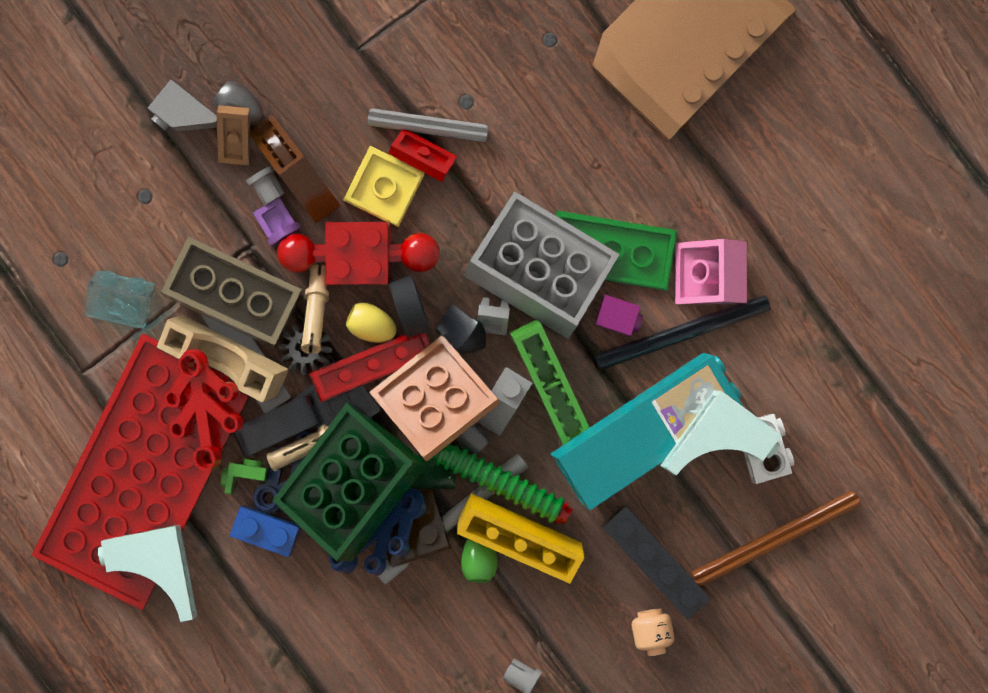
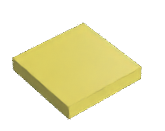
[343,146,425,228]

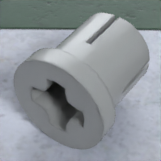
[246,165,285,206]
[502,658,543,693]

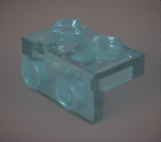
[84,271,155,329]

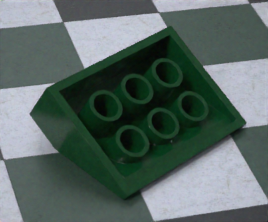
[272,403,427,561]

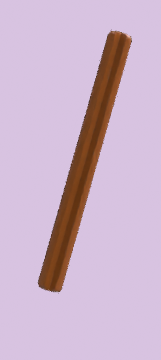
[692,491,861,587]

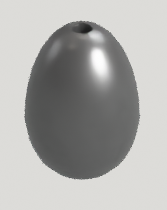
[214,81,263,126]

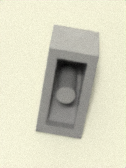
[148,80,217,132]
[477,367,532,436]

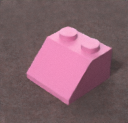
[675,239,747,304]

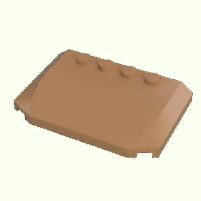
[592,0,796,141]

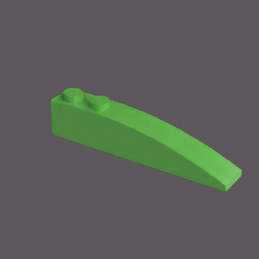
[509,319,590,445]

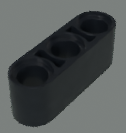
[233,394,321,458]

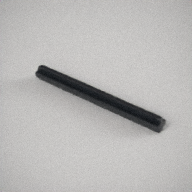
[595,295,771,370]

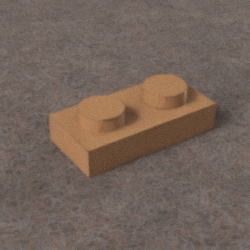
[217,105,251,165]

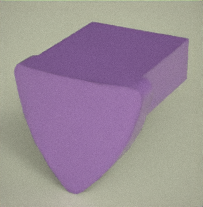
[253,197,302,247]

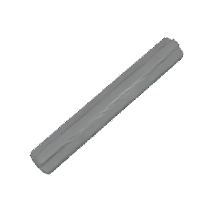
[368,108,489,142]

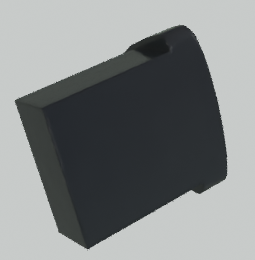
[435,304,486,353]

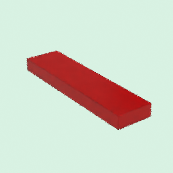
[309,332,430,403]

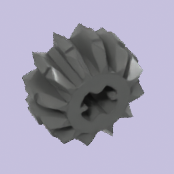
[279,324,332,375]

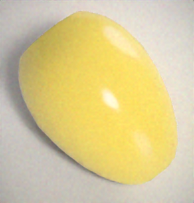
[346,303,397,343]

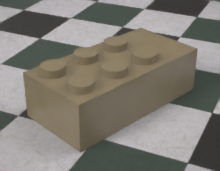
[161,236,302,349]

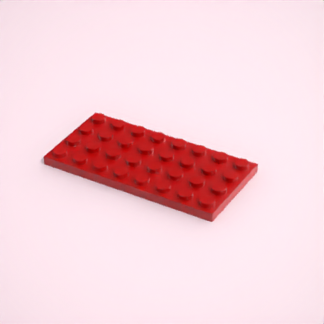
[31,333,250,610]

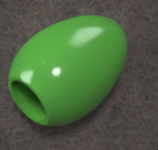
[461,539,498,583]

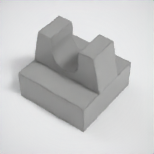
[477,297,510,336]

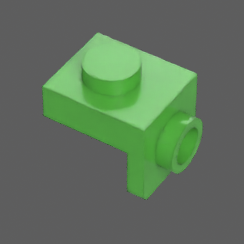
[221,458,270,495]

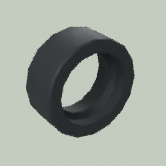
[389,275,430,338]

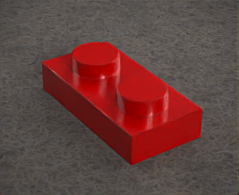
[388,129,457,182]

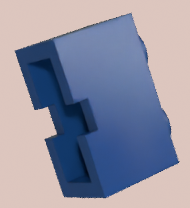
[230,505,301,557]

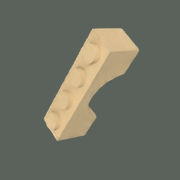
[157,315,289,403]

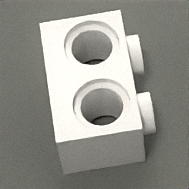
[743,414,794,484]

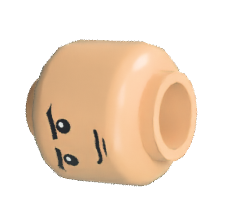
[632,609,675,656]

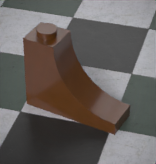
[250,114,341,223]

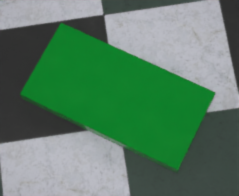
[556,211,677,291]

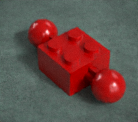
[277,222,440,285]

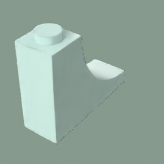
[660,390,782,476]
[98,525,197,622]

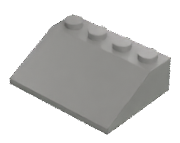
[463,191,620,339]

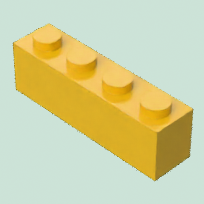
[457,493,584,584]

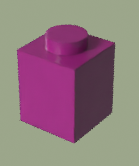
[594,295,643,337]

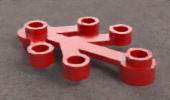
[164,349,244,471]

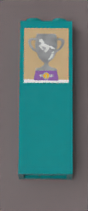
[551,353,742,510]

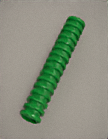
[418,444,564,523]

